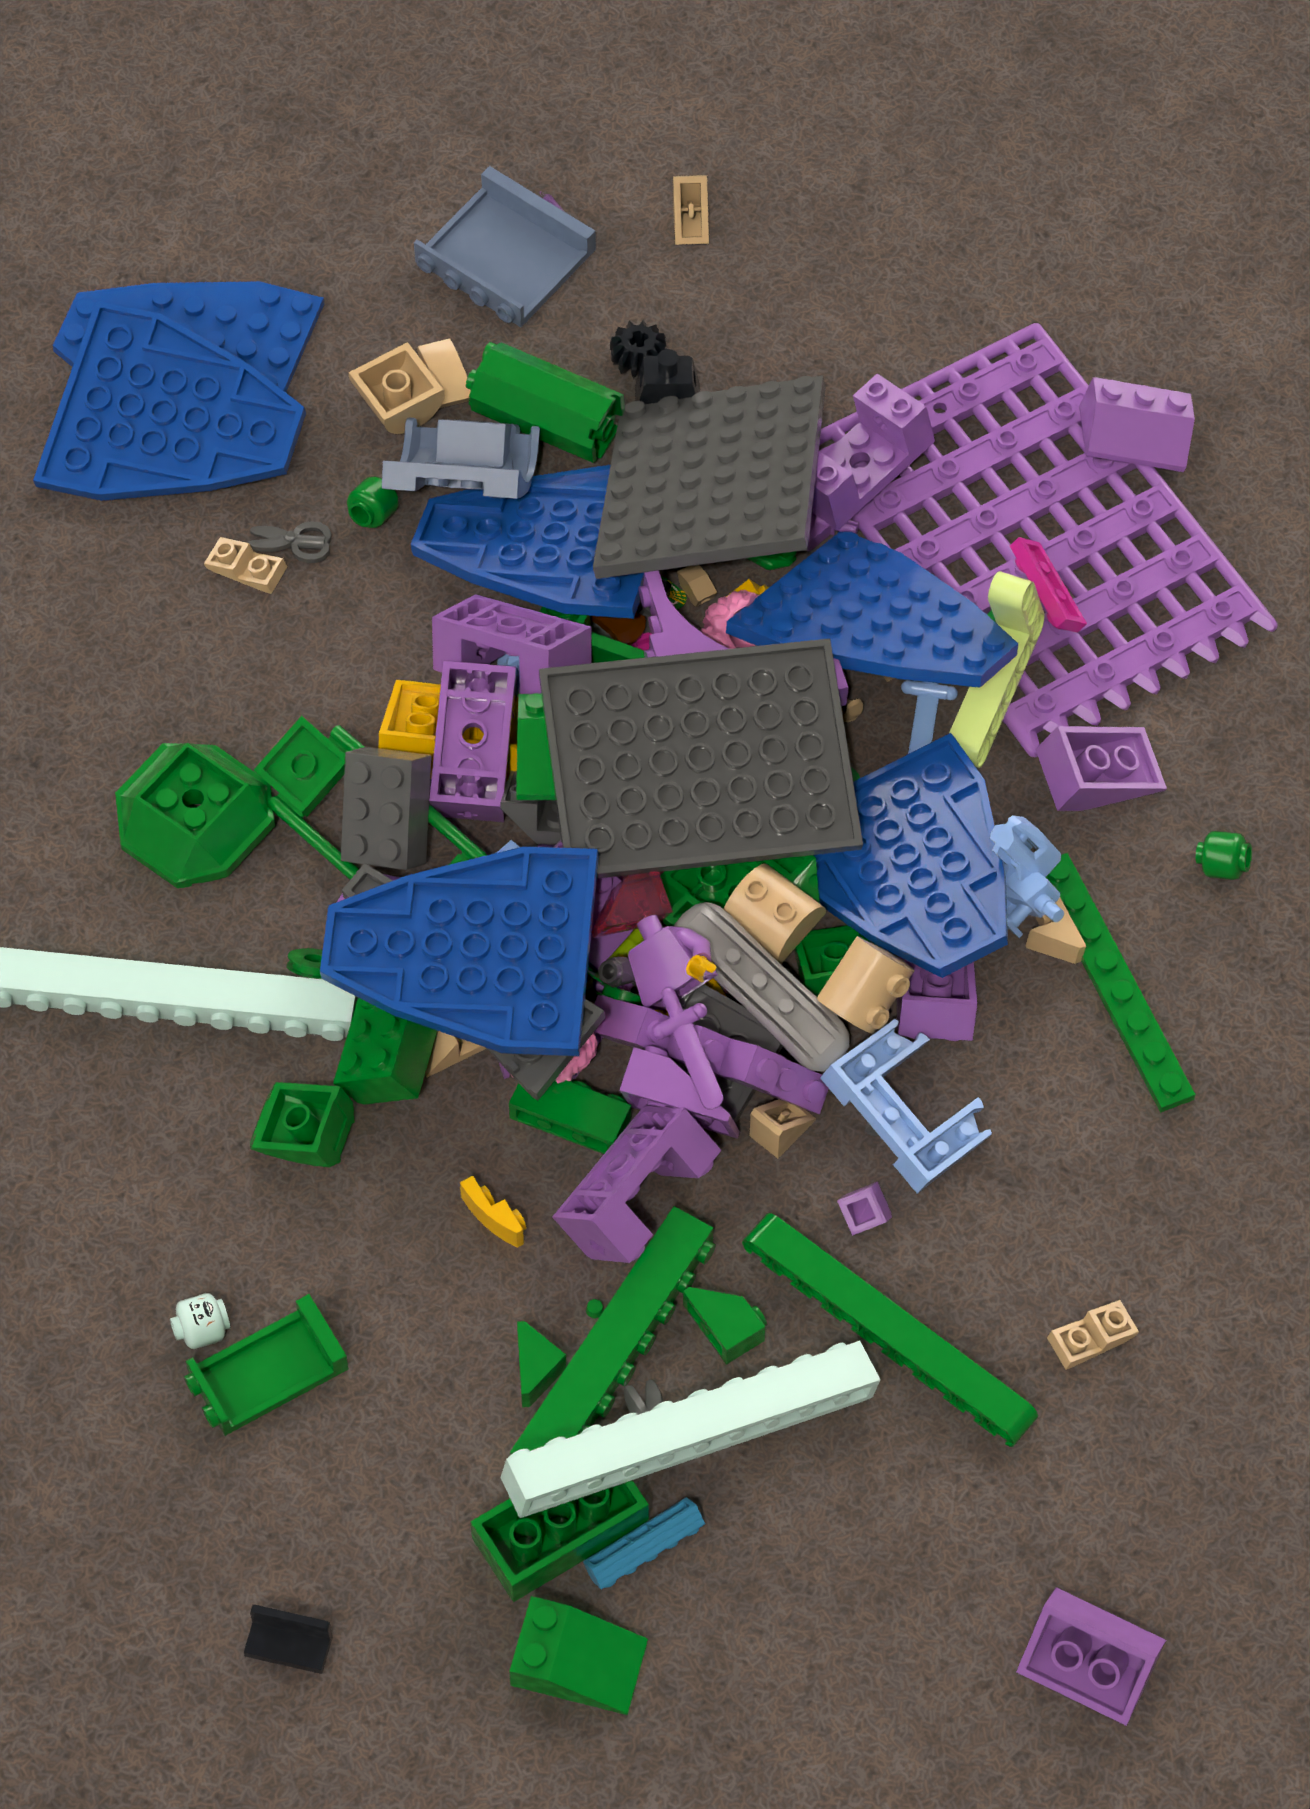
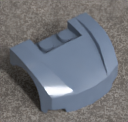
[382,417,540,499]

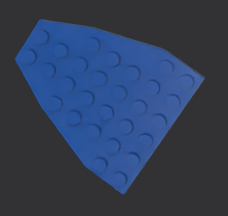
[53,281,324,392]
[33,300,306,501]
[411,465,644,619]
[726,531,1018,688]
[813,733,1008,978]
[320,847,599,1056]

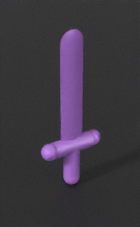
[654,987,723,1110]

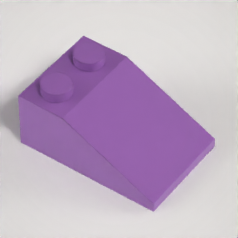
[1035,726,1167,811]
[897,956,977,1041]
[620,1046,740,1139]

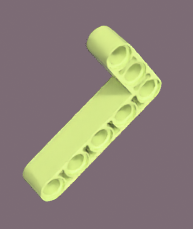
[949,571,1045,768]

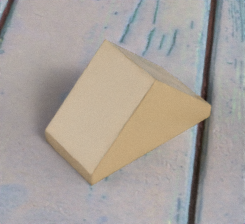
[673,175,709,245]
[749,1099,816,1159]

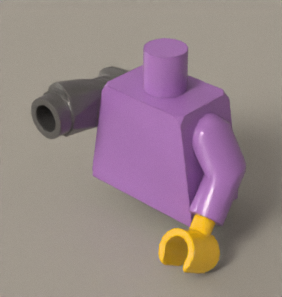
[598,915,718,1010]

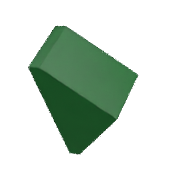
[517,1321,566,1407]

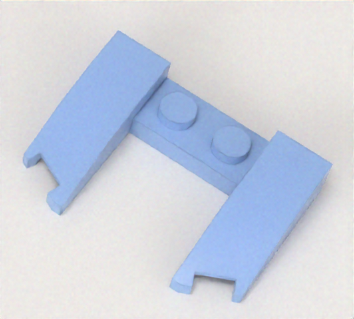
[820,1019,992,1194]

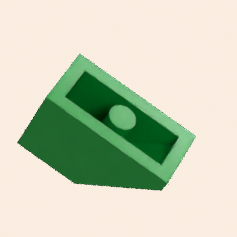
[683,1287,767,1365]

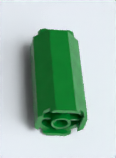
[466,342,625,463]

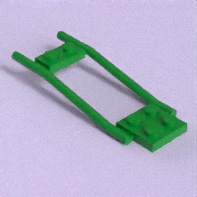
[254,716,487,880]

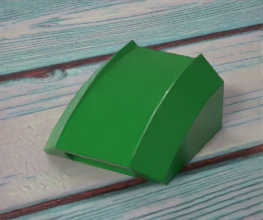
[794,926,871,997]
[250,1082,355,1168]

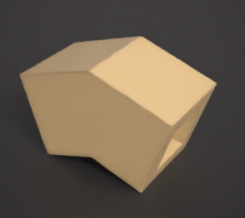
[677,565,717,607]

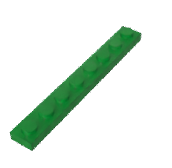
[1045,853,1196,1113]

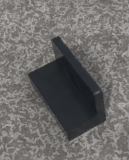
[244,1605,333,1674]

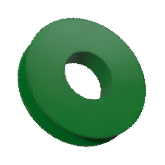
[286,948,323,979]
[596,983,643,1006]

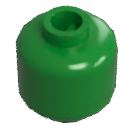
[347,476,399,528]
[1196,831,1252,880]

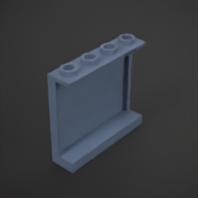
[414,166,596,327]

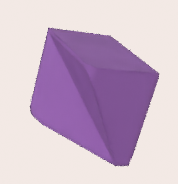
[837,1182,892,1236]

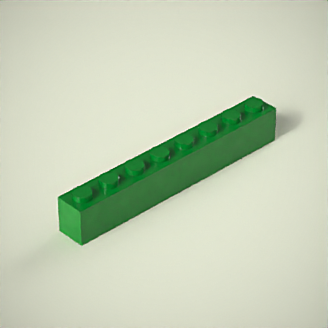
[510,1206,716,1455]

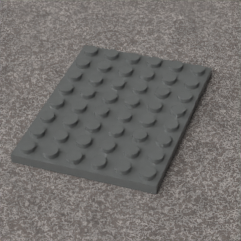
[593,375,826,579]
[539,638,863,879]

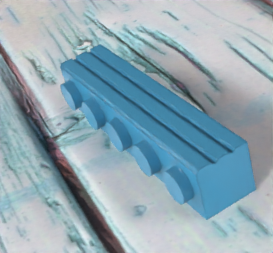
[583,1497,705,1589]

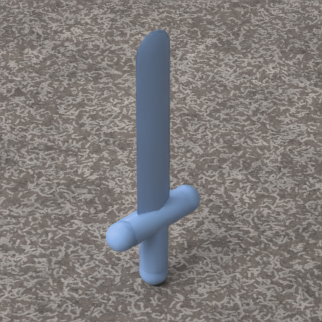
[901,680,958,754]

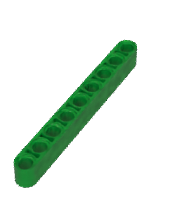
[742,1213,1038,1447]

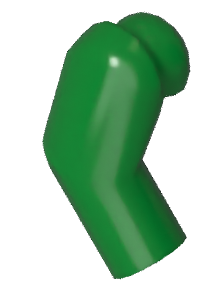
[746,551,797,571]

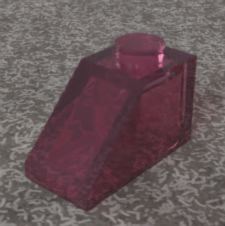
[591,871,673,939]

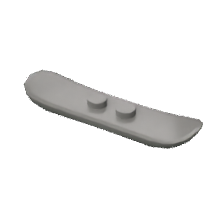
[674,902,849,1072]

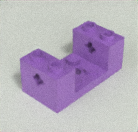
[812,374,935,530]
[432,594,592,694]
[429,661,517,822]
[552,1106,721,1263]

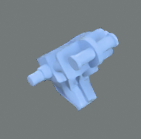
[990,816,1064,938]

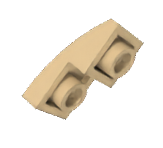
[417,339,471,408]
[204,537,287,594]
[1047,1300,1139,1370]

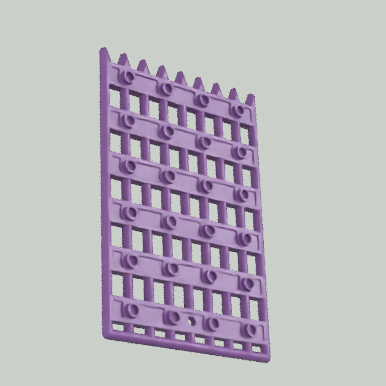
[819,323,1278,757]

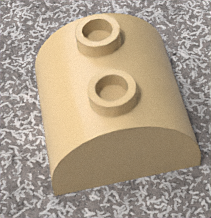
[349,342,444,434]
[724,864,826,964]
[817,936,915,1034]

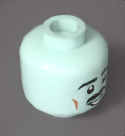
[170,1293,230,1349]

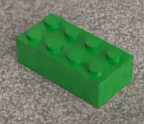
[333,998,437,1105]
[470,1480,649,1602]

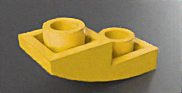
[460,1176,527,1248]

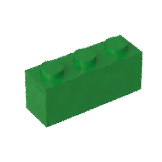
[509,1080,631,1154]

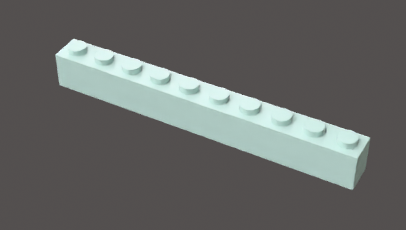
[0,947,358,1041]
[500,1341,880,1518]

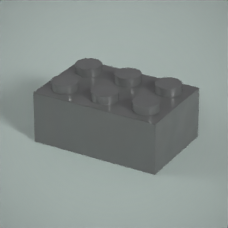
[341,747,431,870]

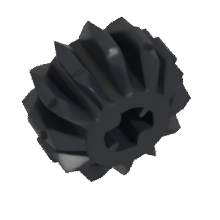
[610,319,667,379]

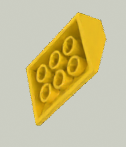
[378,680,518,780]

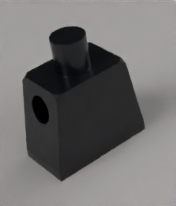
[635,349,700,405]

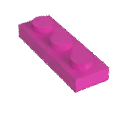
[1010,537,1087,633]

